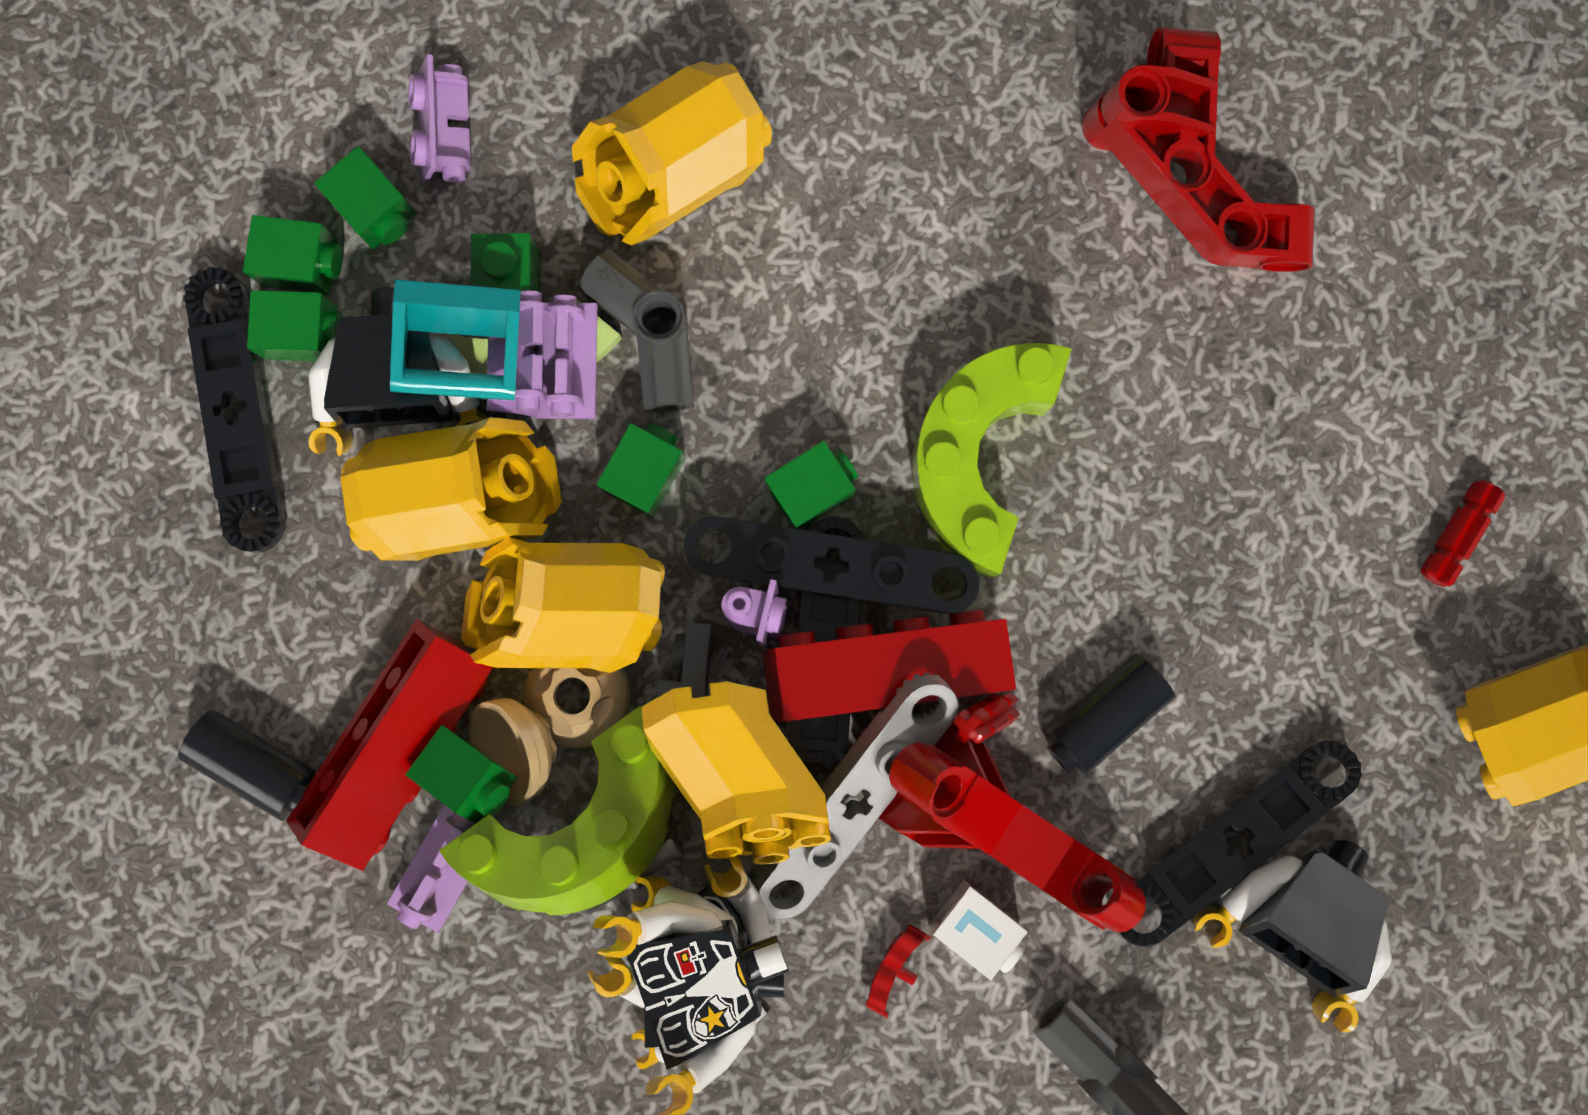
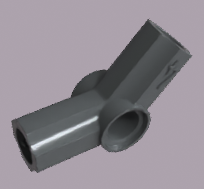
[577,248,695,413]
[1033,995,1189,1115]

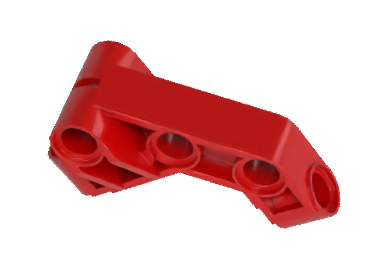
[1082,27,1315,272]
[878,714,1146,932]

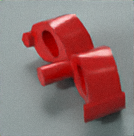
[865,924,932,1019]

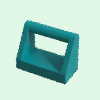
[390,280,521,401]

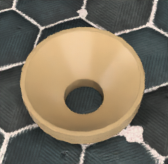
[524,668,631,749]
[468,698,557,806]

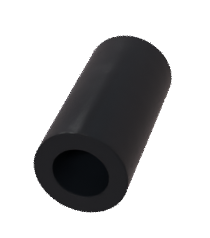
[1046,653,1176,775]
[178,709,316,821]

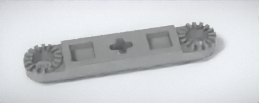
[753,672,958,919]

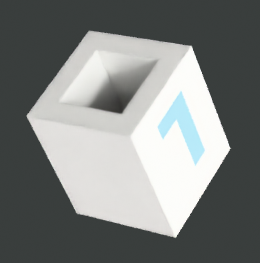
[928,880,1028,980]

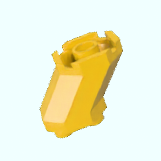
[572,61,772,246]
[340,417,562,561]
[461,537,665,673]
[1456,644,1588,806]
[641,681,831,865]

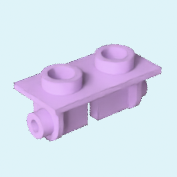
[408,54,471,185]
[487,290,548,417]
[536,295,598,420]
[721,579,788,650]
[387,805,475,933]

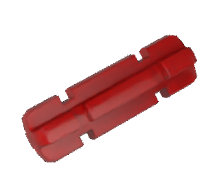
[1421,480,1505,587]
[953,692,1020,745]

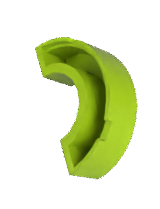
[912,343,1072,579]
[439,706,676,916]

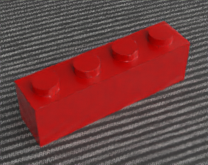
[762,610,1017,722]
[286,618,493,871]

